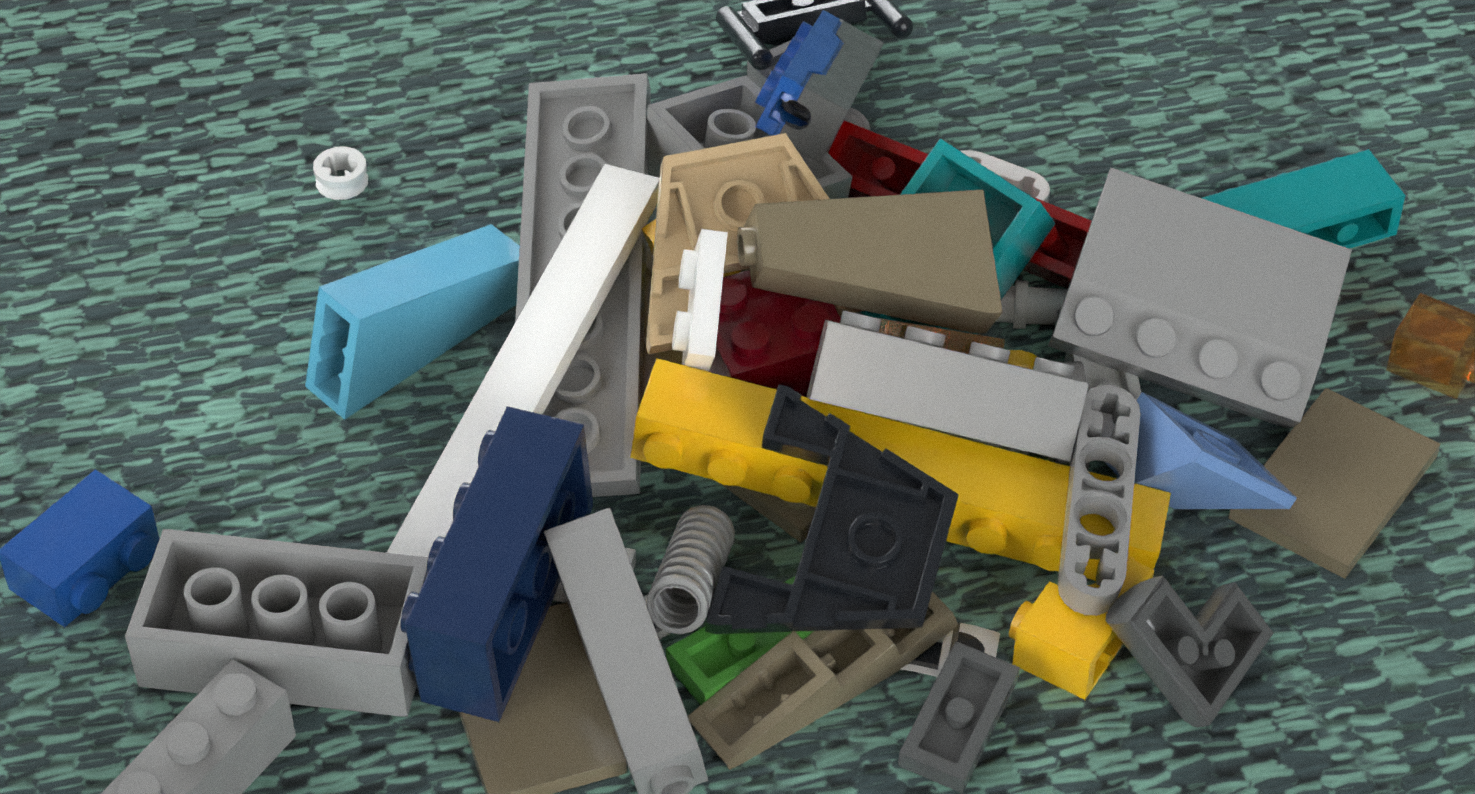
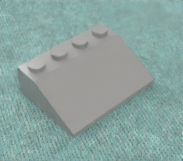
[1048,168,1352,429]

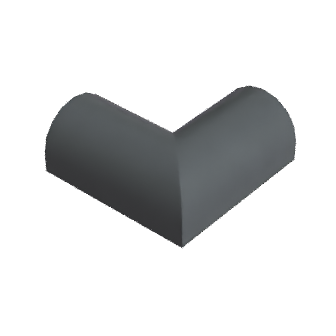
[1106,576,1273,728]

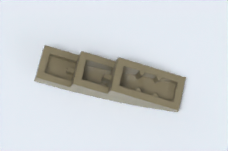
[688,591,958,770]

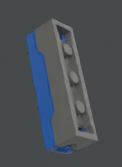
[755,10,884,162]

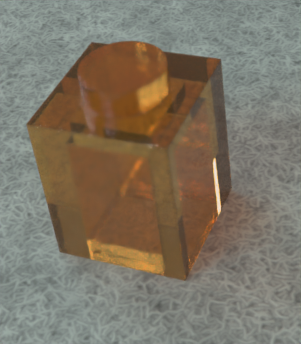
[1386,293,1475,399]

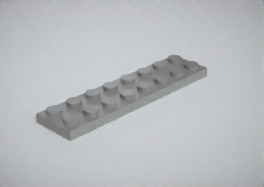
[515,73,651,497]

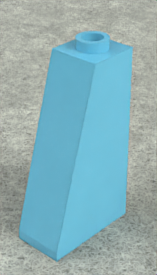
[305,224,520,420]

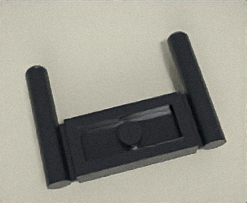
[716,0,913,70]

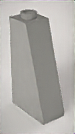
[544,507,709,794]

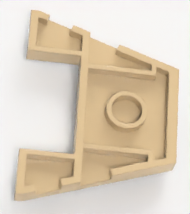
[646,133,863,355]

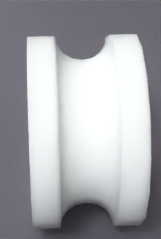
[313,146,368,200]

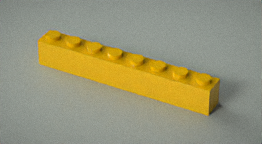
[630,358,1171,581]

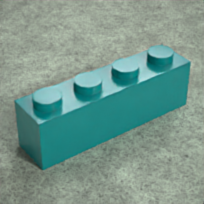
[1202,149,1406,249]

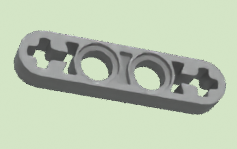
[1058,385,1141,616]

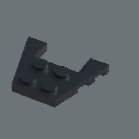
[705,384,959,634]

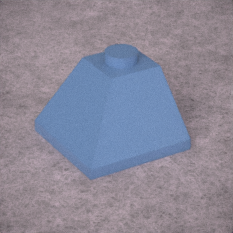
[1105,392,1297,509]

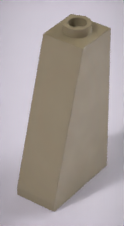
[737,190,1003,333]

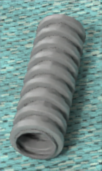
[646,505,735,634]

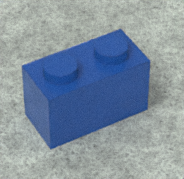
[0,469,160,627]

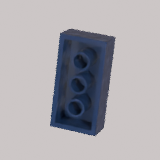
[400,406,594,722]

